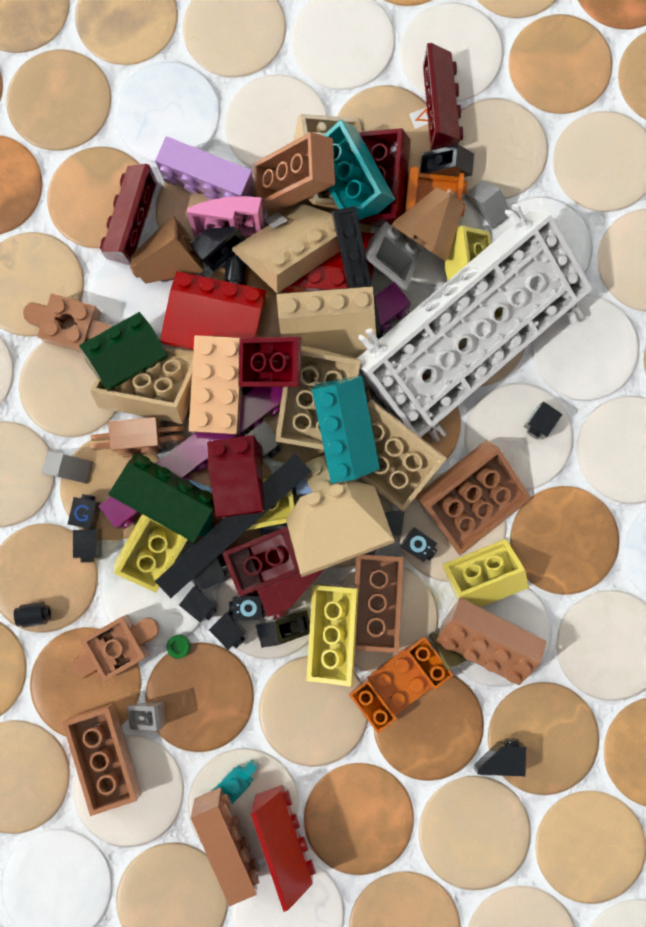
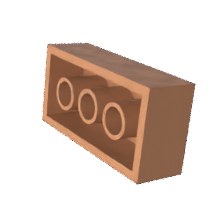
[253,132,335,212]
[354,554,404,653]
[435,597,546,685]
[62,703,142,816]
[191,787,260,907]

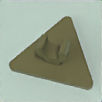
[429,632,469,670]

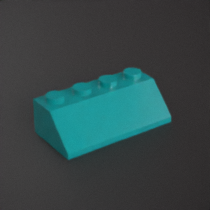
[323,119,395,220]
[312,375,380,484]

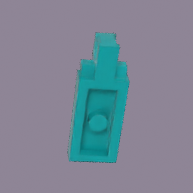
[212,759,258,804]

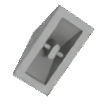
[464,180,509,229]
[42,451,92,484]
[127,700,166,731]

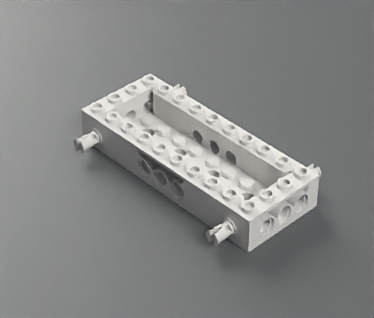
[357,204,592,442]

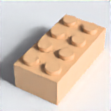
[189,335,243,435]

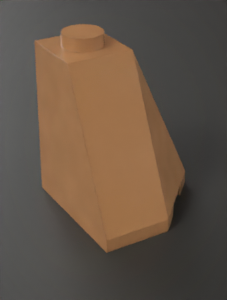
[392,188,464,261]
[130,215,203,284]

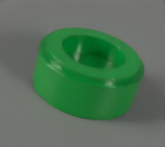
[166,634,191,659]

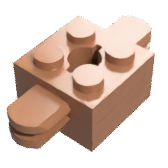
[23,293,111,353]
[91,417,185,457]
[72,614,160,682]

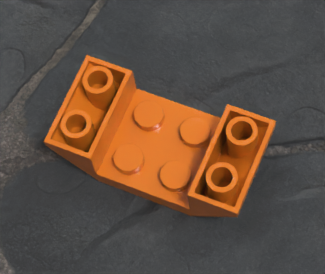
[349,636,454,733]

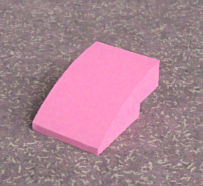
[187,196,265,237]

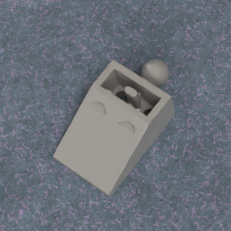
[365,222,421,290]

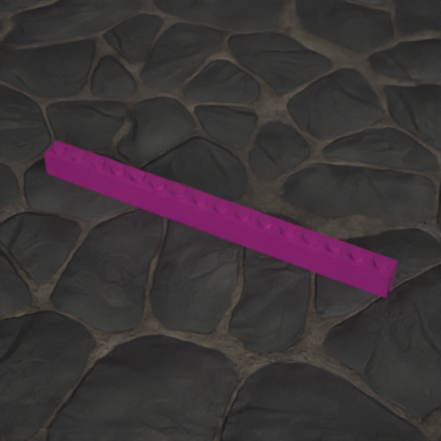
[99,282,411,529]

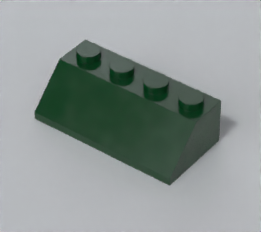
[108,453,214,543]

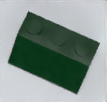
[79,312,168,391]

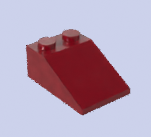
[238,337,302,388]
[207,435,264,518]
[222,526,300,597]
[257,569,324,619]

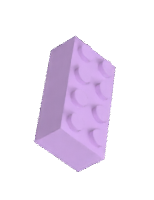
[155,136,254,200]

